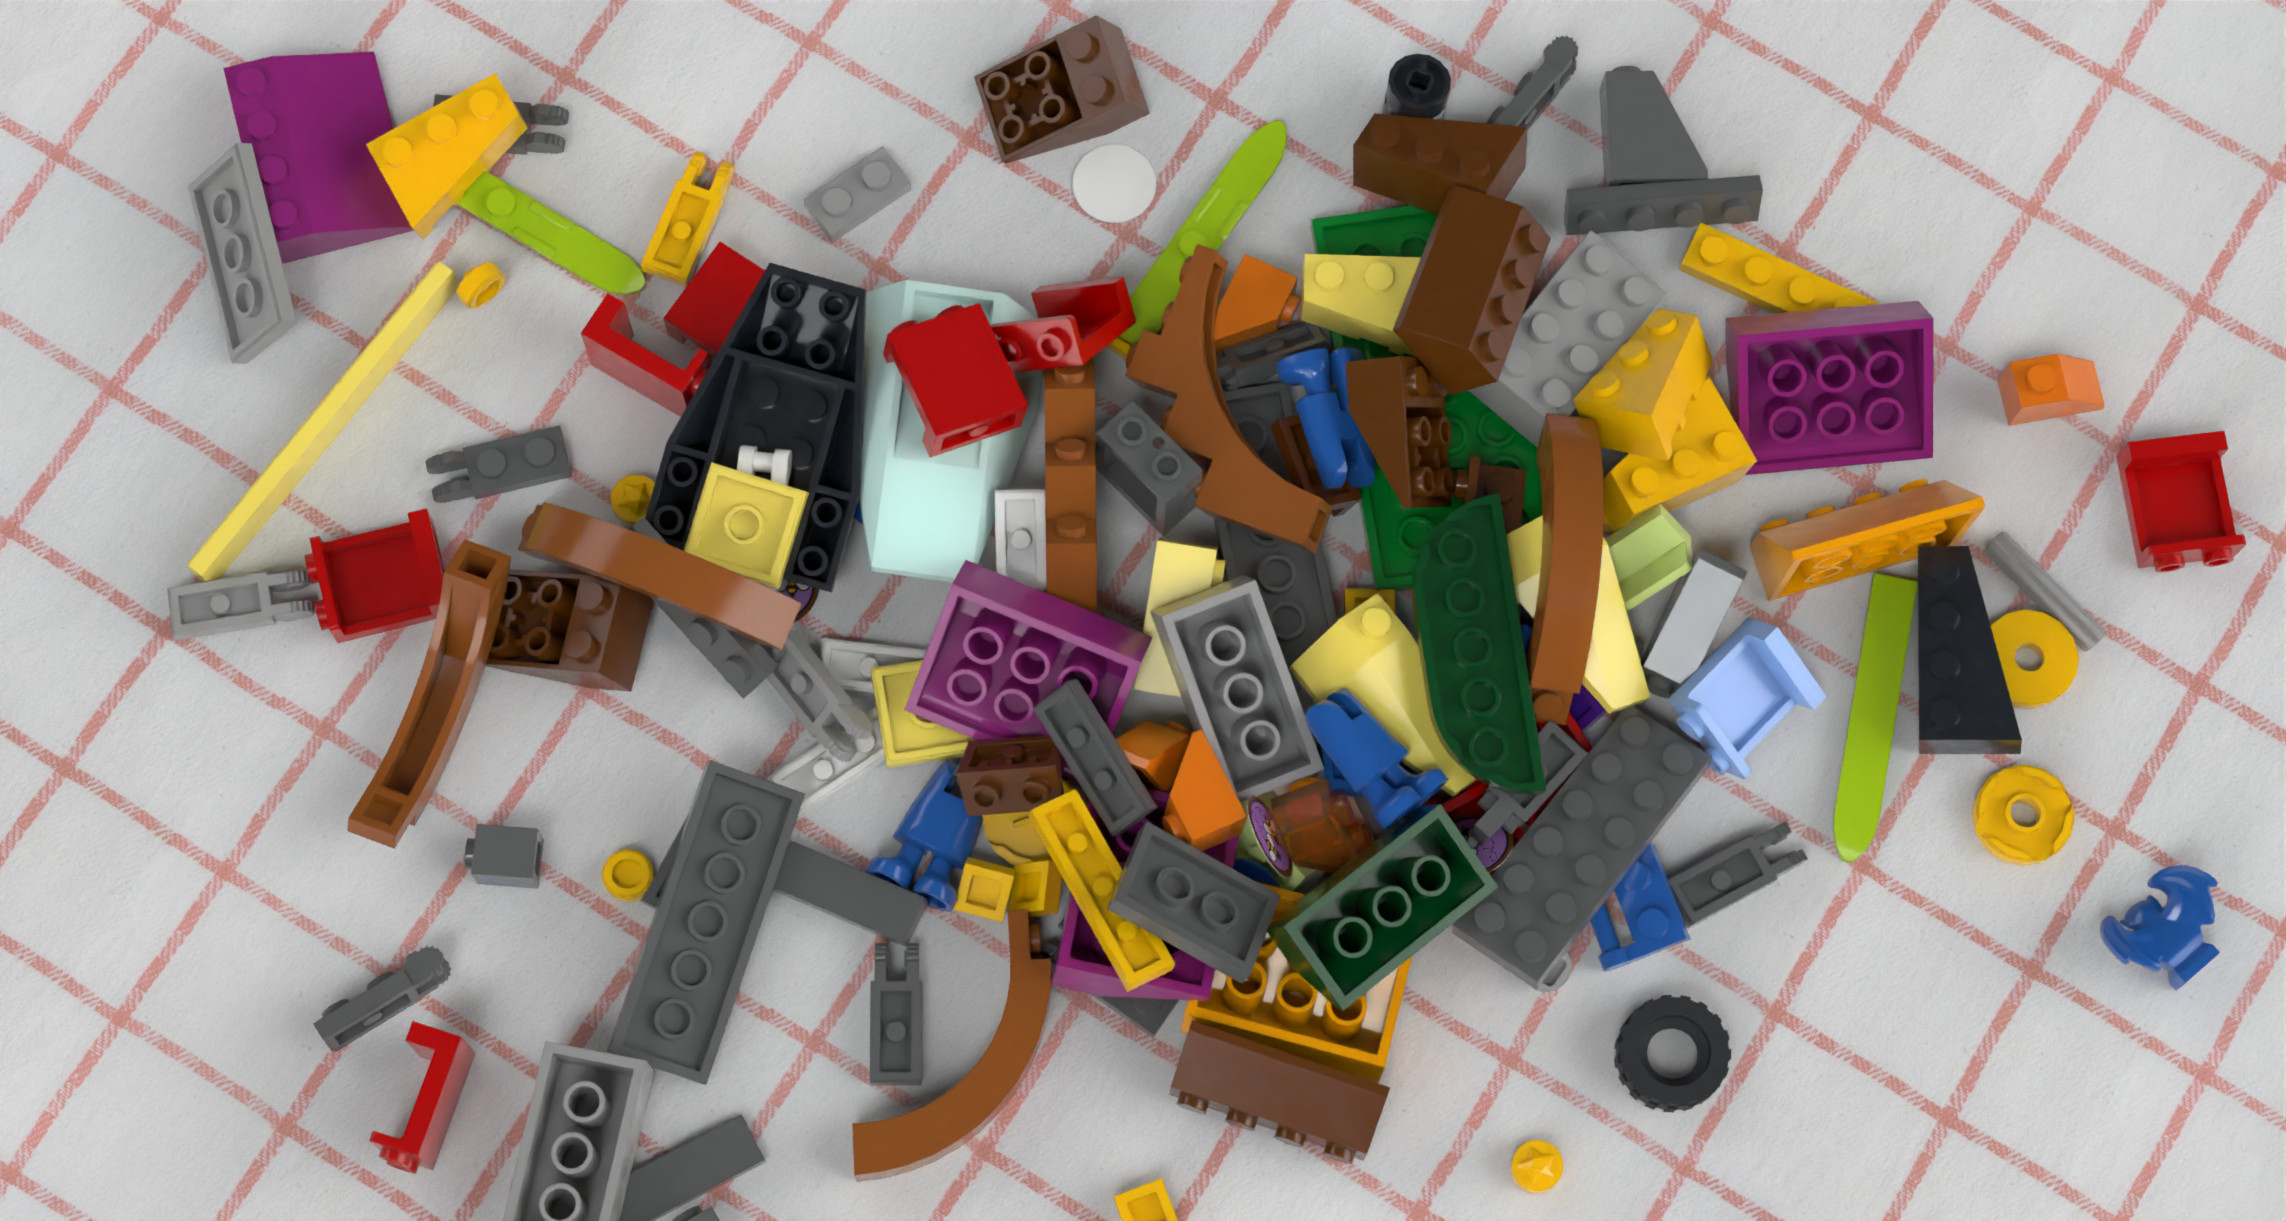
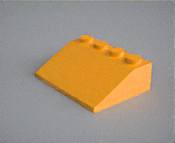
[1750,479,1985,601]
[1180,881,1412,1083]

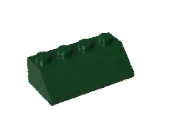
[1267,804,1498,1011]

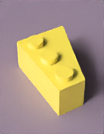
[1301,254,1421,357]
[1134,537,1226,697]

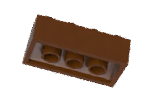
[1393,185,1551,395]
[1169,1020,1390,1164]

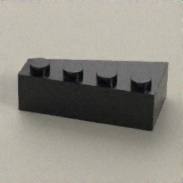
[1918,546,2022,754]

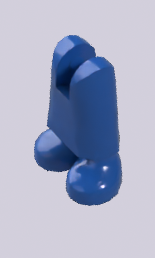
[1276,348,1376,489]
[1305,688,1449,831]
[866,759,983,912]

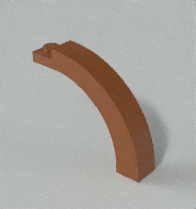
[1526,413,1604,725]
[518,502,802,650]
[347,539,511,849]
[852,909,1051,1182]

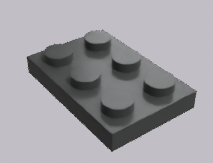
[1107,821,1281,983]

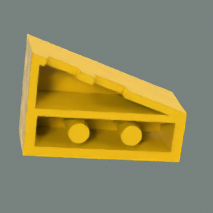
[366,73,528,240]
[1573,308,1713,461]
[1603,377,1757,533]

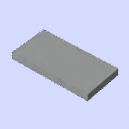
[188,143,297,363]

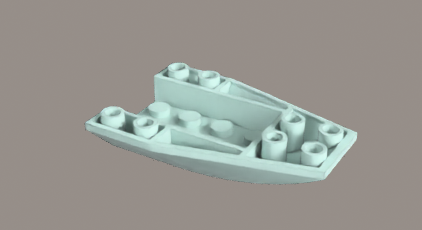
[859,280,1042,582]

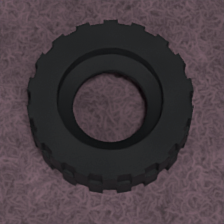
[1614,995,1731,1113]

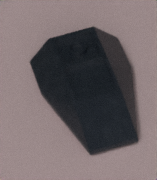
[645,263,867,593]

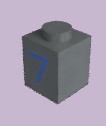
[464,824,544,889]

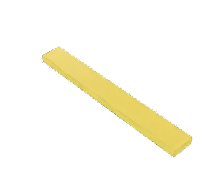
[188,261,459,582]

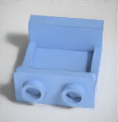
[1668,617,1827,779]

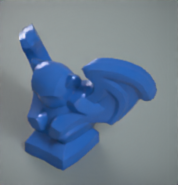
[2100,865,2220,990]

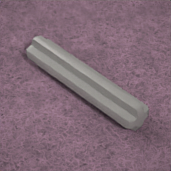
[1984,532,2105,652]

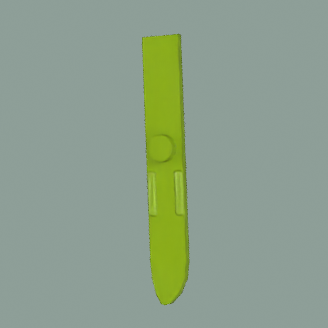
[1120,120,1287,344]
[457,171,646,295]
[1833,573,1918,863]

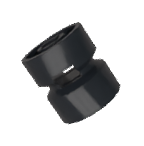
[1382,54,1451,119]

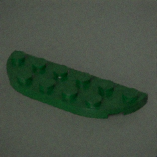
[1411,493,1546,794]

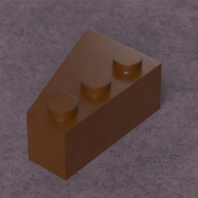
[1353,113,1527,215]

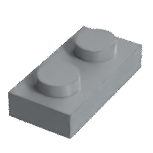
[803,146,911,243]

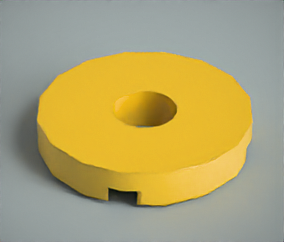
[1991,609,2079,709]
[1971,764,2075,866]

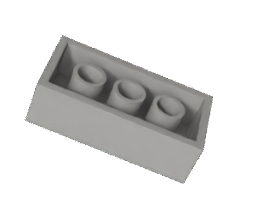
[1468,230,1667,448]
[1150,575,1324,803]
[503,1041,654,1221]

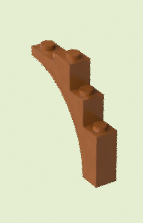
[1125,244,1333,554]
[1044,357,1097,614]

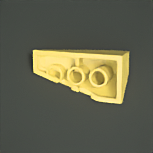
[1506,515,1650,714]
[1289,593,1477,797]

